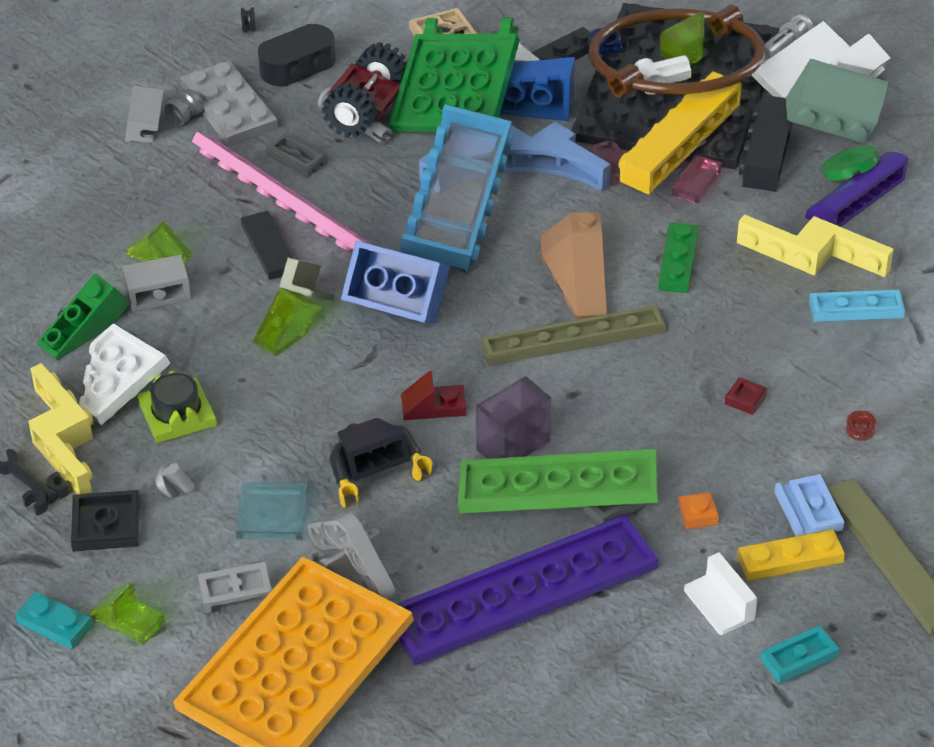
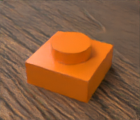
[678,492,719,530]

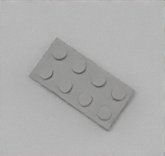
[180,61,278,146]

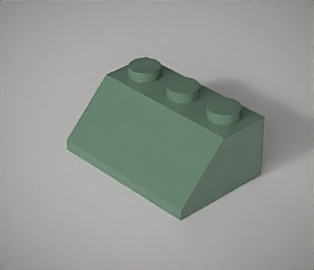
[786,58,888,143]

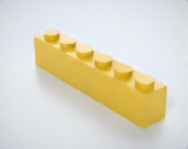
[619,72,742,195]

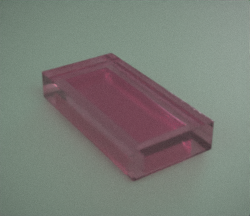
[588,140,624,186]
[672,155,722,204]

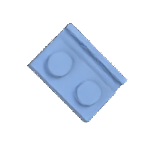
[774,474,844,536]

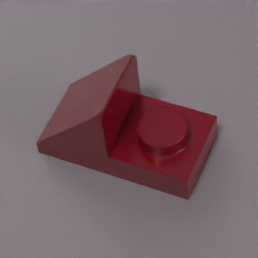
[401,371,466,421]

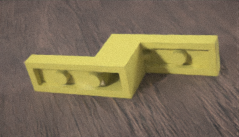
[737,214,894,277]
[28,363,94,494]

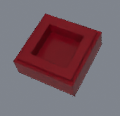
[724,377,767,415]

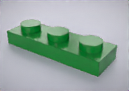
[658,222,699,293]

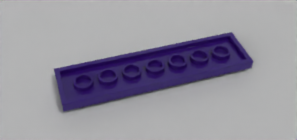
[397,514,659,665]

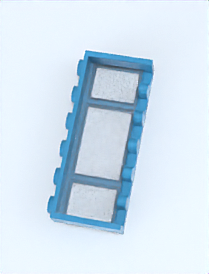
[400,104,514,273]

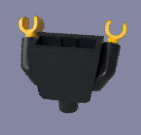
[330,418,433,508]

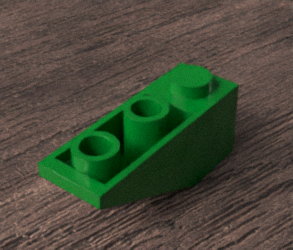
[36,273,130,360]

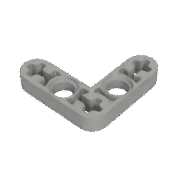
[307,512,396,601]

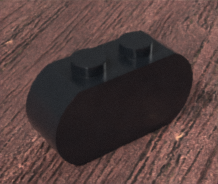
[258,24,336,87]

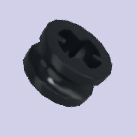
[241,7,256,32]

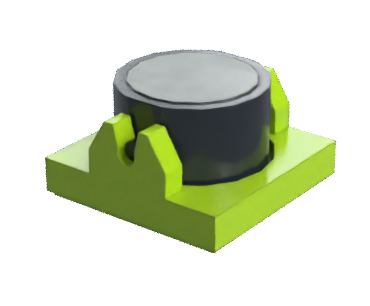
[137,371,217,444]

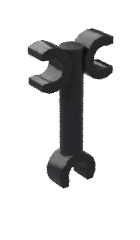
[0,448,72,516]

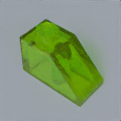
[660,11,704,65]
[253,287,321,356]

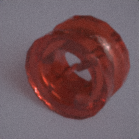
[846,410,876,441]

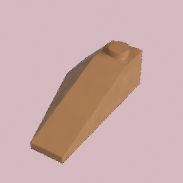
[540,212,607,320]

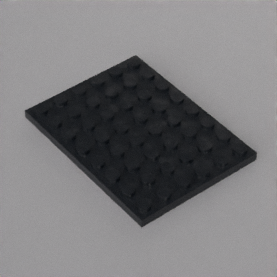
[571,3,780,170]

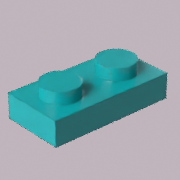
[15,592,93,649]
[760,625,839,684]

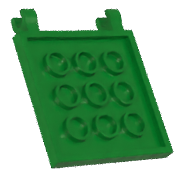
[388,17,520,133]

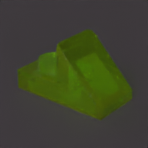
[89,583,165,645]

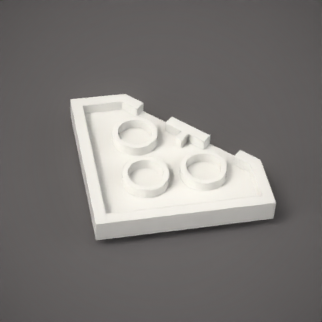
[79,324,170,425]

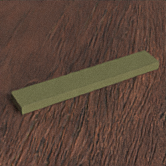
[481,305,666,366]
[827,478,934,636]

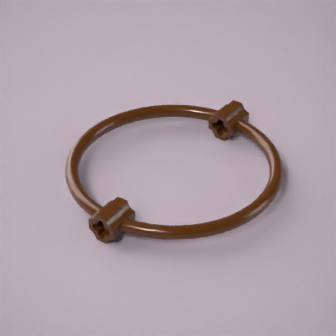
[589,5,766,98]

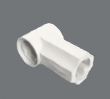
[634,55,691,95]

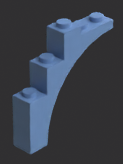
[419,121,611,194]

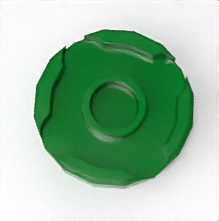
[822,146,879,181]

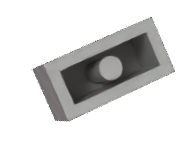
[122,254,191,312]

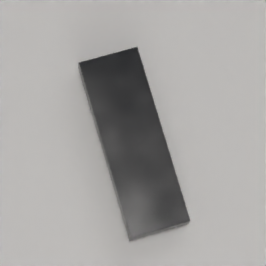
[241,211,293,280]

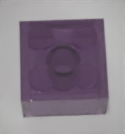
[476,376,551,459]

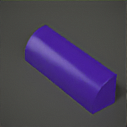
[805,152,908,227]

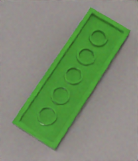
[458,449,658,514]

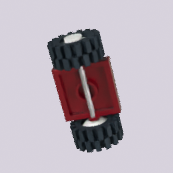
[322,42,407,137]

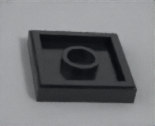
[71,490,140,552]

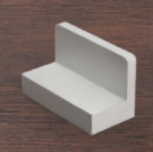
[684,552,757,635]

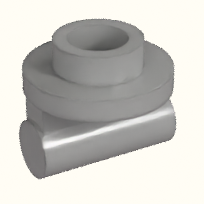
[156,463,194,498]

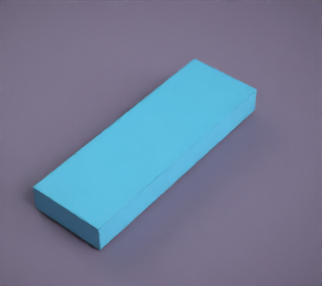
[809,290,905,322]

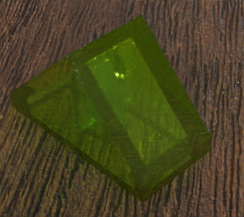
[126,221,192,264]

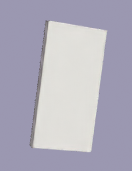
[752,21,850,98]

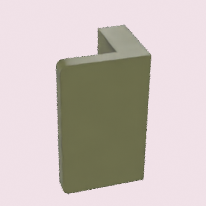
[279,258,335,301]

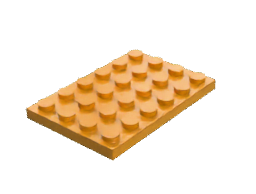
[173,556,414,747]

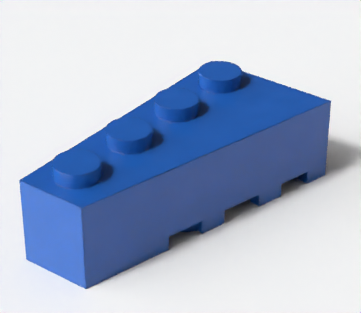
[500,57,575,122]

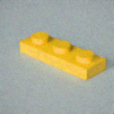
[737,529,845,581]

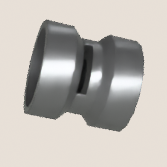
[164,89,204,126]

